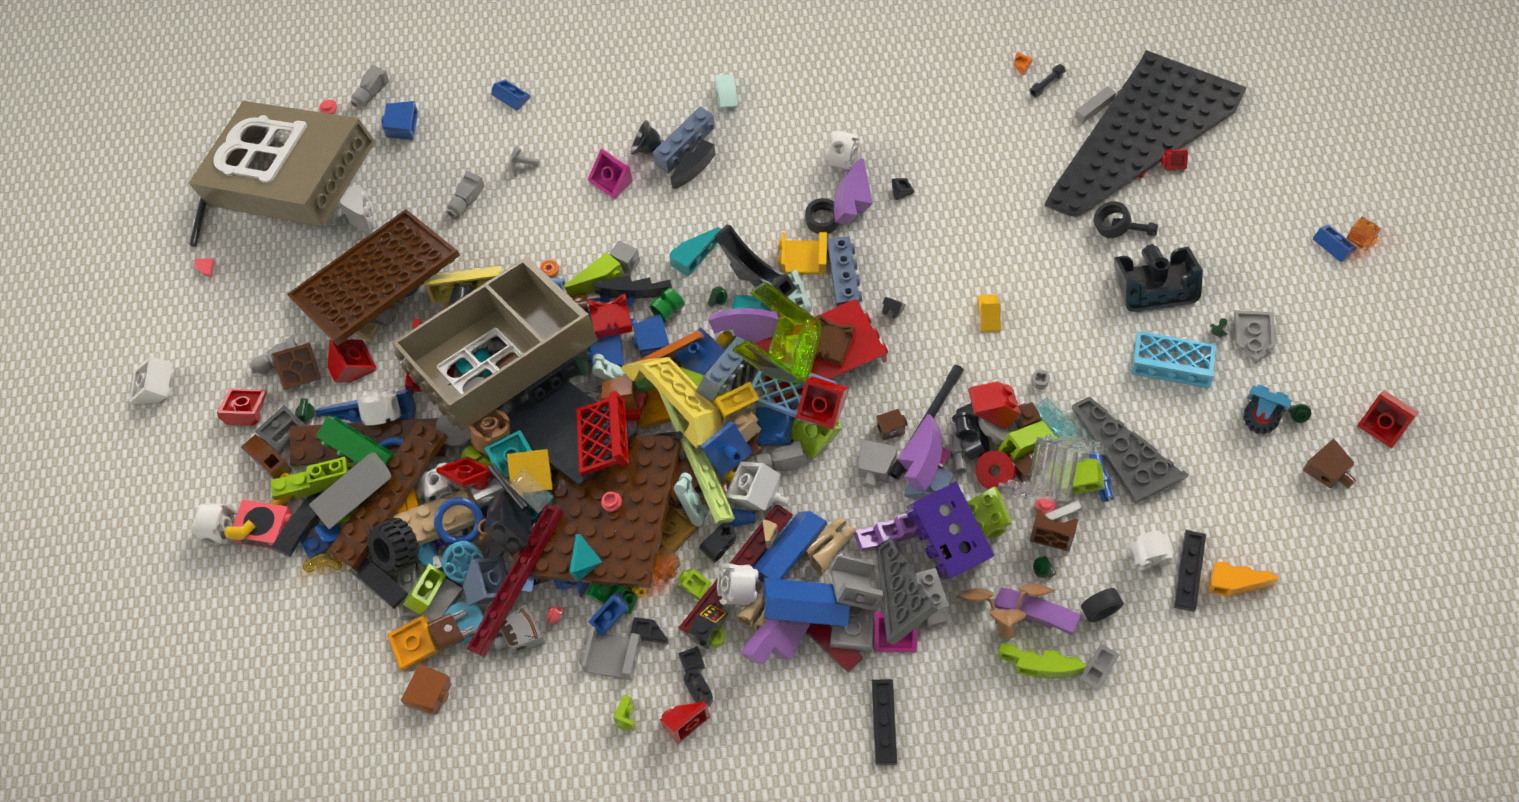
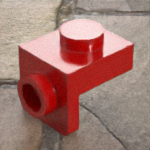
[1161,149,1188,171]

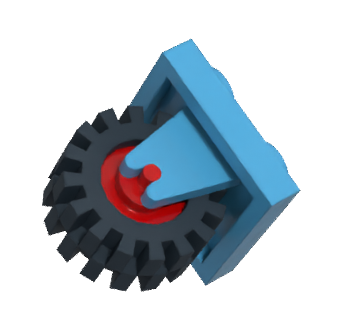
[1243,384,1292,434]

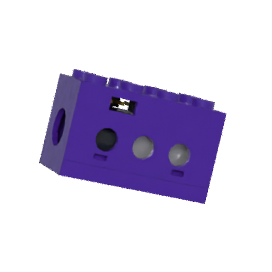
[906,481,995,580]

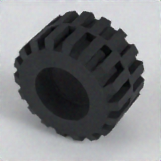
[367,518,419,574]

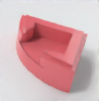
[195,258,215,277]

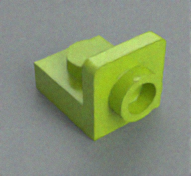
[676,568,711,600]
[613,695,636,731]

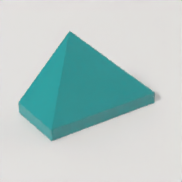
[569,534,602,581]

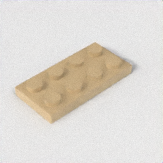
[393,487,475,546]

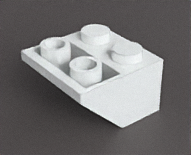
[340,184,375,235]

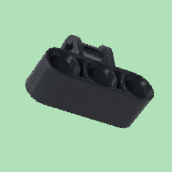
[952,403,990,460]

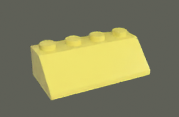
[424,266,503,304]

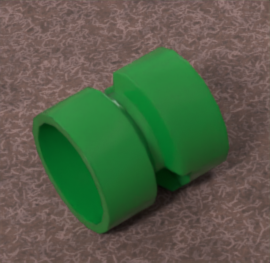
[649,288,685,323]

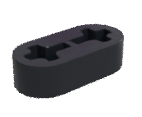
[684,669,713,707]

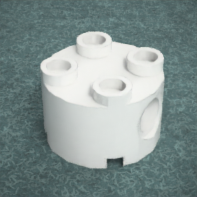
[824,130,860,171]
[357,388,401,425]
[420,463,465,503]
[191,503,237,545]
[1127,530,1175,572]
[717,563,758,606]

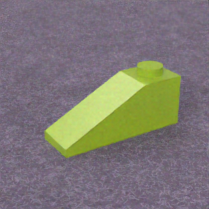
[564,252,624,296]

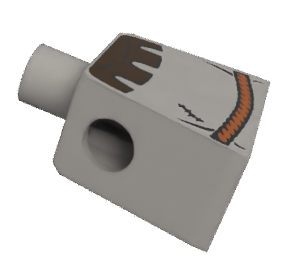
[493,604,546,654]

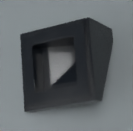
[892,178,915,200]

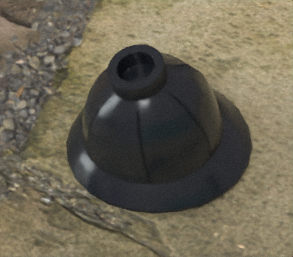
[630,120,664,155]

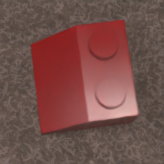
[796,376,849,429]
[968,381,1021,429]
[1357,390,1419,449]

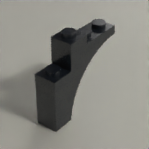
[714,224,797,299]

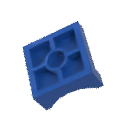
[755,404,796,446]

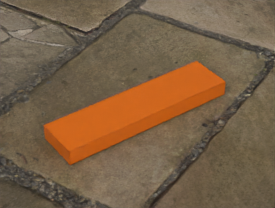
[636,330,705,362]

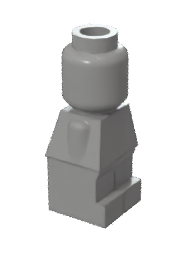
[350,65,389,108]
[446,171,485,218]
[249,337,298,374]
[751,440,806,471]

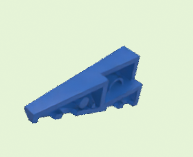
[315,388,416,423]

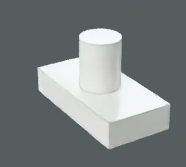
[1045,501,1082,522]

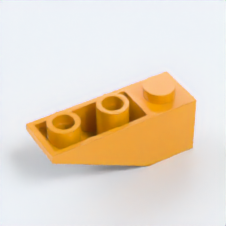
[1208,562,1279,597]

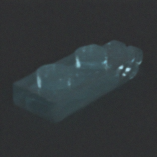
[1035,397,1080,445]

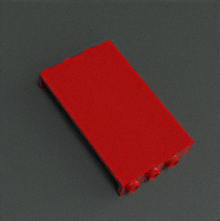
[752,299,888,403]

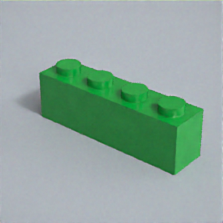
[316,416,395,467]

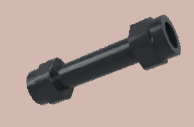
[1029,64,1066,97]
[1111,218,1158,235]

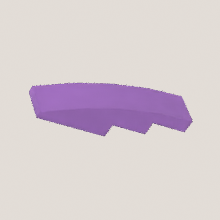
[854,514,917,552]
[994,587,1081,635]

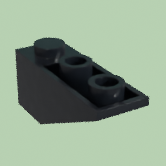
[526,357,581,404]

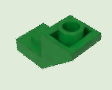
[587,583,638,614]

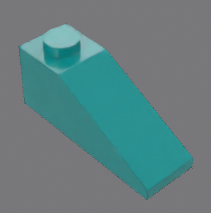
[669,227,721,277]

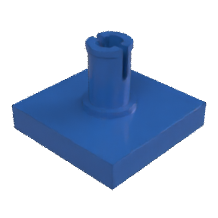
[674,327,725,375]
[700,421,753,477]

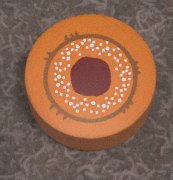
[540,260,559,278]

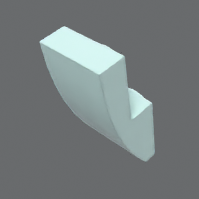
[715,74,738,109]

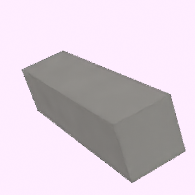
[1075,86,1116,124]

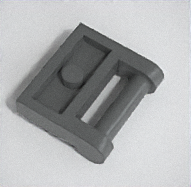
[255,405,305,455]

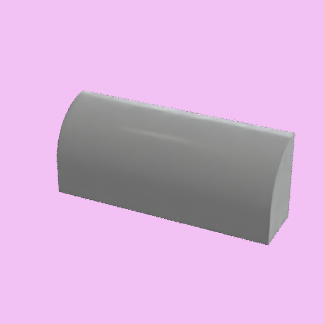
[309,453,391,529]

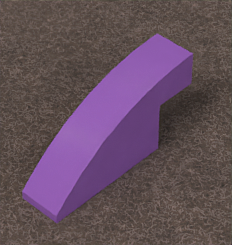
[834,158,873,225]
[708,308,795,344]
[898,414,943,491]
[741,619,811,664]

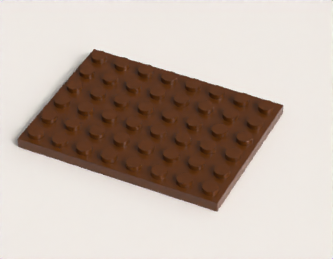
[287,209,460,346]
[532,434,682,588]

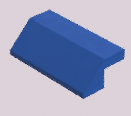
[753,511,828,583]
[763,578,850,627]

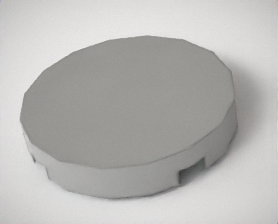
[978,417,1012,445]

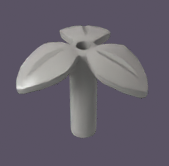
[510,147,540,177]

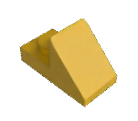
[978,294,1001,332]

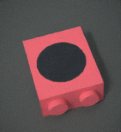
[233,499,293,549]

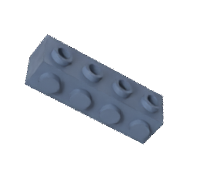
[653,106,715,174]
[827,236,862,307]
[696,336,754,402]

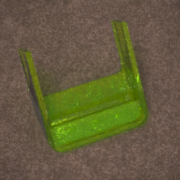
[732,282,822,384]

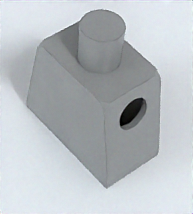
[858,439,898,489]

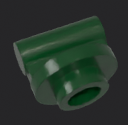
[708,286,727,306]
[1209,318,1227,338]
[295,398,315,421]
[1288,404,1312,423]
[1033,556,1056,578]

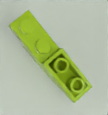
[271,457,348,500]
[997,643,1086,679]

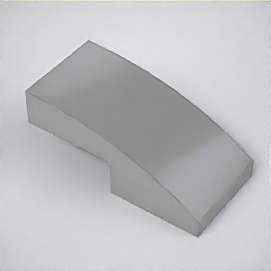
[422,579,464,621]
[1080,644,1120,690]

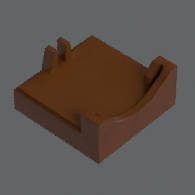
[805,315,855,367]
[271,343,321,391]
[1030,509,1078,552]

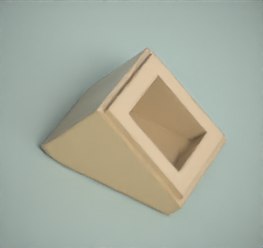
[763,519,778,549]

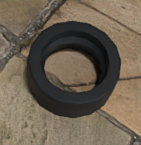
[805,198,839,234]
[1093,201,1132,238]
[1081,588,1124,622]

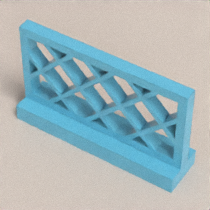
[1131,331,1216,388]

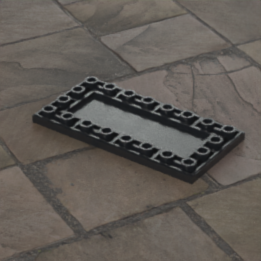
[496,381,638,488]

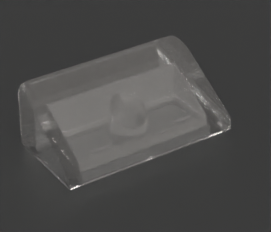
[509,469,553,513]

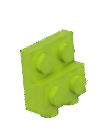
[791,418,842,458]

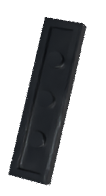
[1174,530,1206,612]
[872,679,897,765]

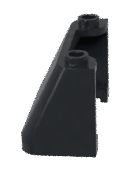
[1114,247,1203,312]

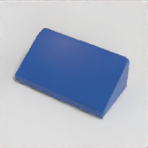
[491,79,531,110]
[1313,225,1357,262]
[588,591,629,637]

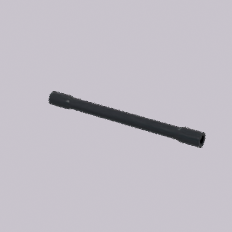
[889,364,964,479]

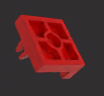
[588,294,633,338]

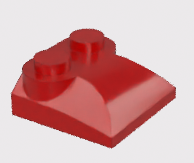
[217,388,267,426]
[436,456,494,490]

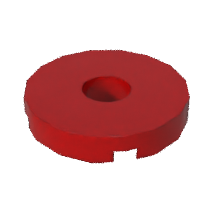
[975,450,1016,490]

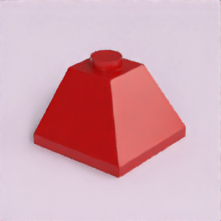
[328,339,377,383]
[660,702,711,744]

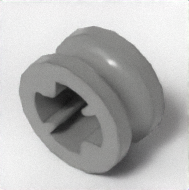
[1031,370,1050,389]

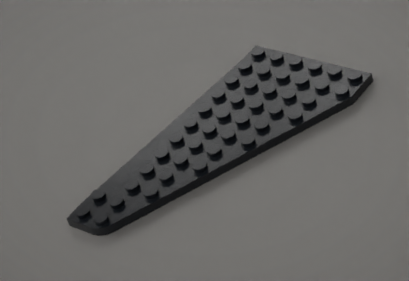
[1045,50,1247,216]

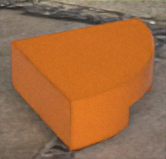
[1015,52,1033,75]

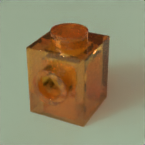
[1346,217,1381,251]
[653,546,681,583]

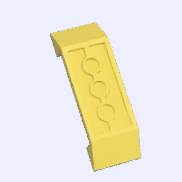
[621,357,722,448]

